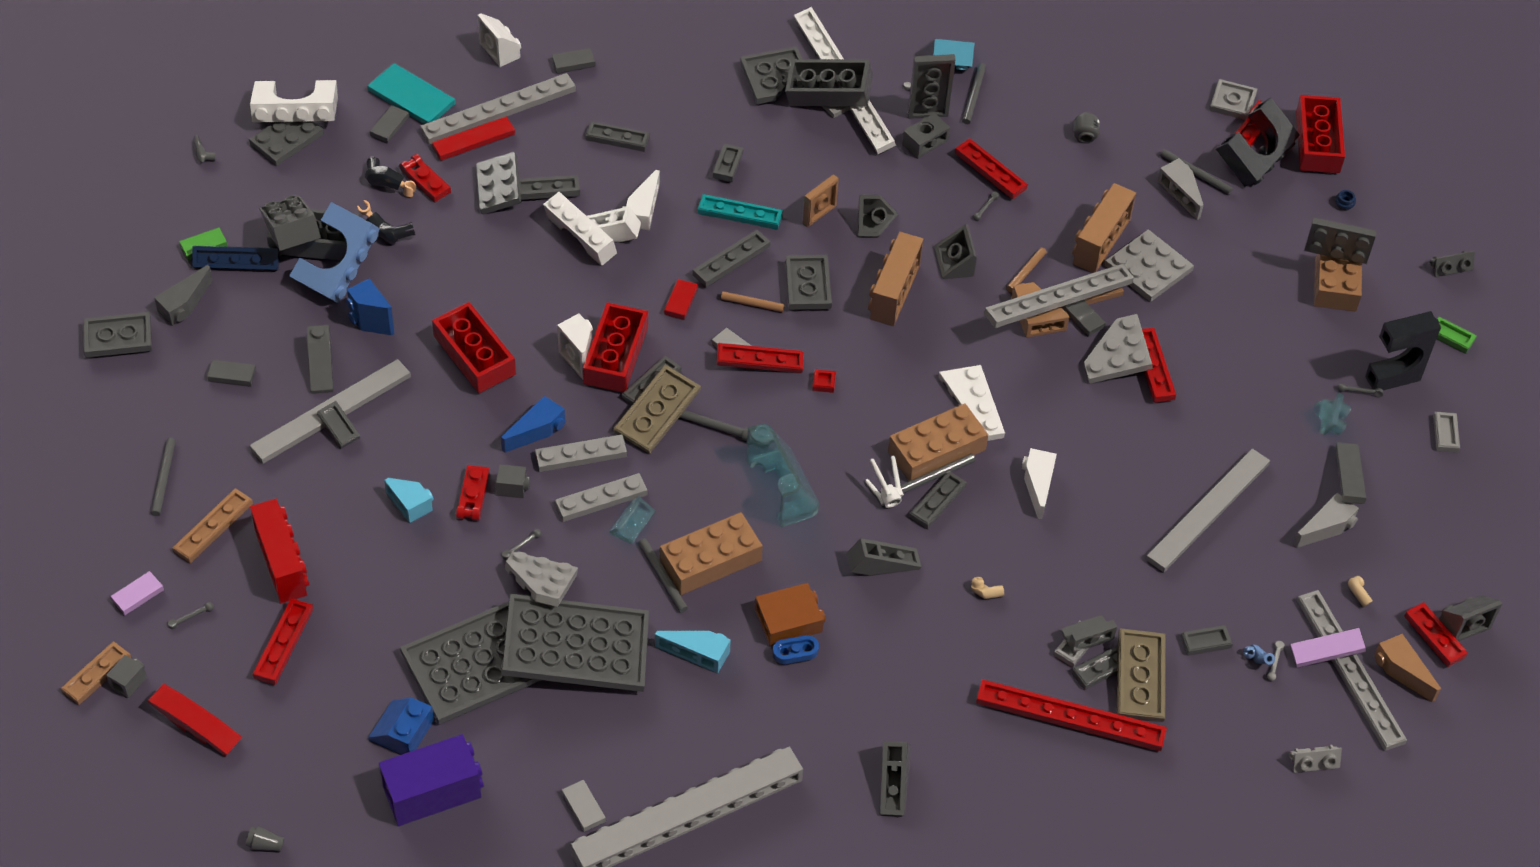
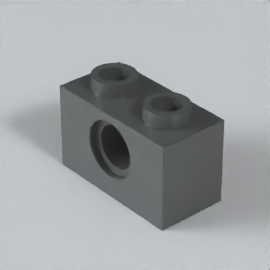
[902,113,950,159]

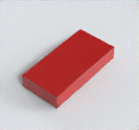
[664,279,698,320]

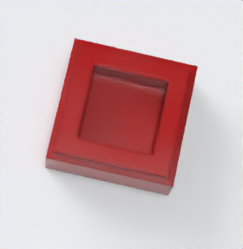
[812,369,836,393]

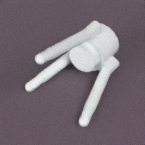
[865,456,904,508]

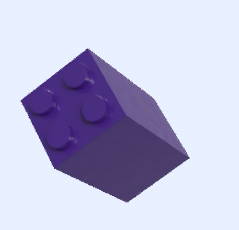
[379,734,484,827]

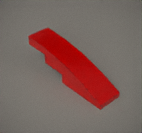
[148,684,242,757]

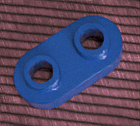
[773,635,819,664]

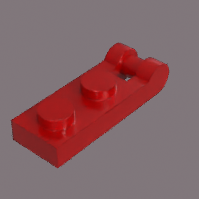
[399,154,451,202]
[456,465,490,521]

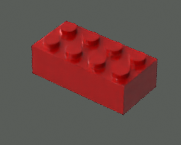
[1296,95,1345,173]
[432,302,516,393]
[583,302,648,393]
[250,498,309,604]

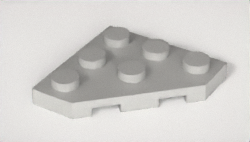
[1084,314,1153,384]
[505,551,578,607]

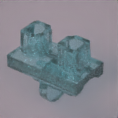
[1314,392,1351,435]

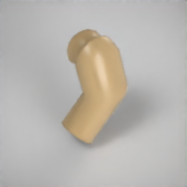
[1348,576,1373,607]
[971,577,1004,599]

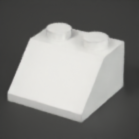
[478,14,521,67]
[557,313,593,380]

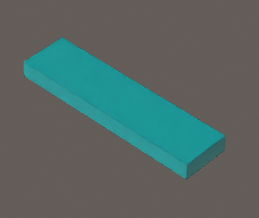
[698,194,783,230]

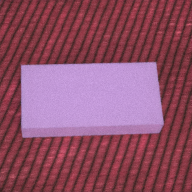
[110,571,164,615]

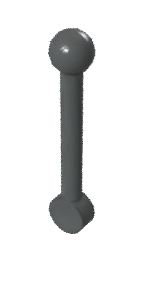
[973,192,999,221]
[1338,383,1383,397]
[502,529,542,560]
[168,602,214,629]

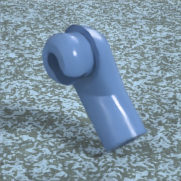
[1244,644,1275,665]

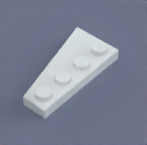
[939,365,1005,441]

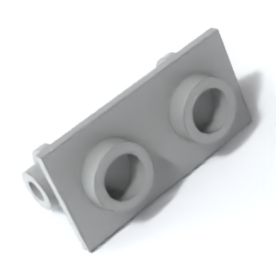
[1289,745,1342,773]

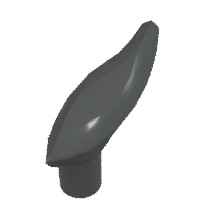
[195,134,215,162]

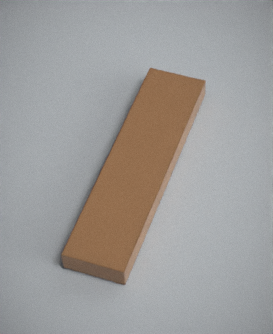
[172,488,253,564]

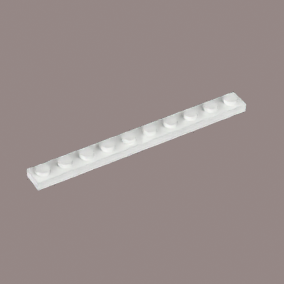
[794,7,896,154]

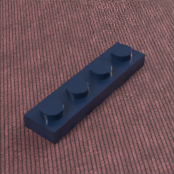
[192,245,279,270]

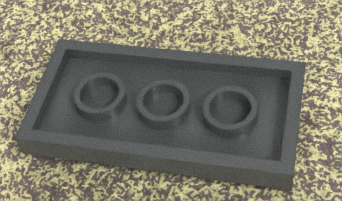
[908,54,956,119]

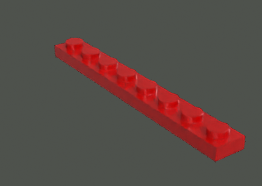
[976,679,1167,752]

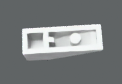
[622,170,660,230]
[572,207,641,242]
[1022,448,1057,519]

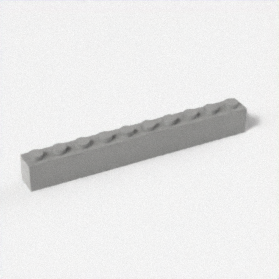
[571,746,803,867]

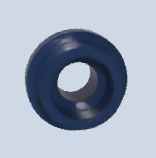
[1335,190,1356,209]

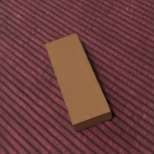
[61,641,131,705]

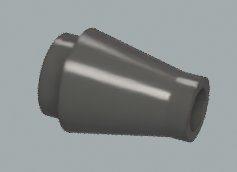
[246,825,285,852]

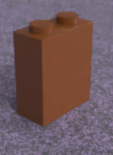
[755,583,826,646]

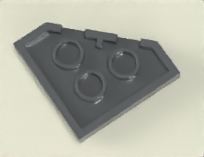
[740,46,802,104]

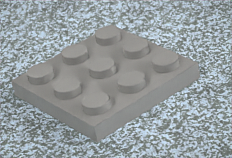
[1105,229,1194,302]

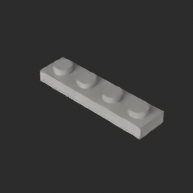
[535,435,627,472]
[555,473,648,522]

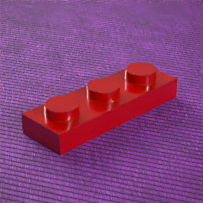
[1404,602,1468,667]

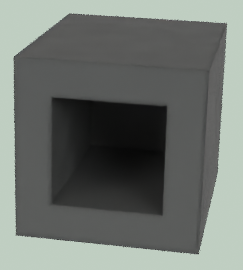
[496,464,531,498]
[106,655,147,699]

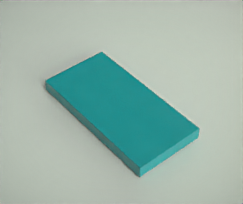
[367,63,455,124]

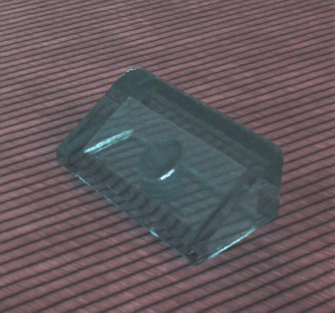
[609,496,655,544]

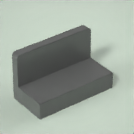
[1061,615,1117,653]

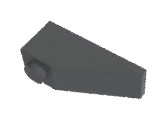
[154,265,213,326]
[307,325,333,394]
[846,538,922,575]
[880,741,911,816]

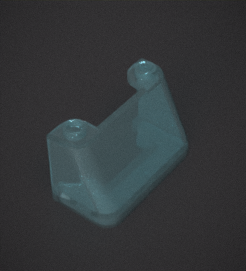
[746,424,819,527]

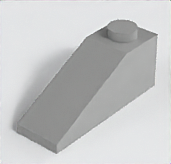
[1157,158,1203,220]
[1294,493,1359,548]

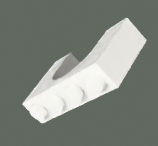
[250,80,338,122]

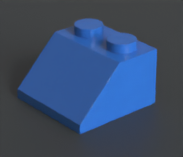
[346,278,395,335]
[368,697,434,755]

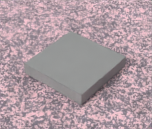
[1210,79,1258,120]

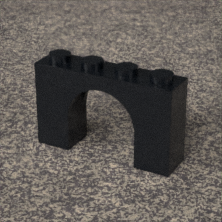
[1216,98,1300,187]
[1365,311,1441,391]

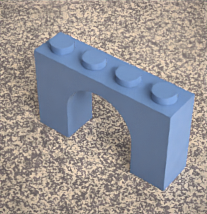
[290,202,380,303]

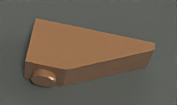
[1374,634,1441,702]

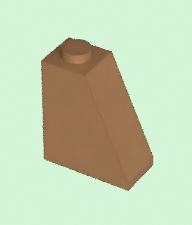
[1011,282,1069,338]

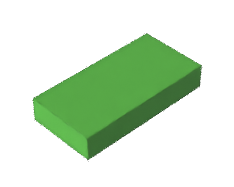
[179,228,228,260]
[1437,317,1477,353]

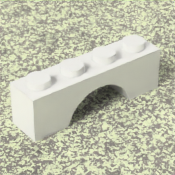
[543,192,617,266]

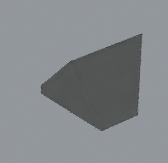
[857,194,898,236]

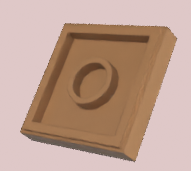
[803,174,839,227]

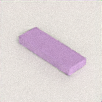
[1291,628,1366,668]

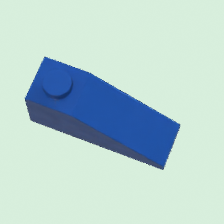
[501,396,566,453]

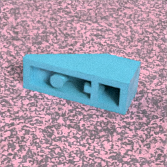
[655,631,731,673]

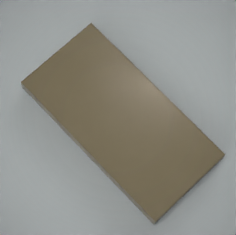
[614,364,701,454]
[1117,628,1166,722]

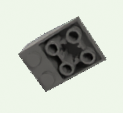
[259,195,321,251]

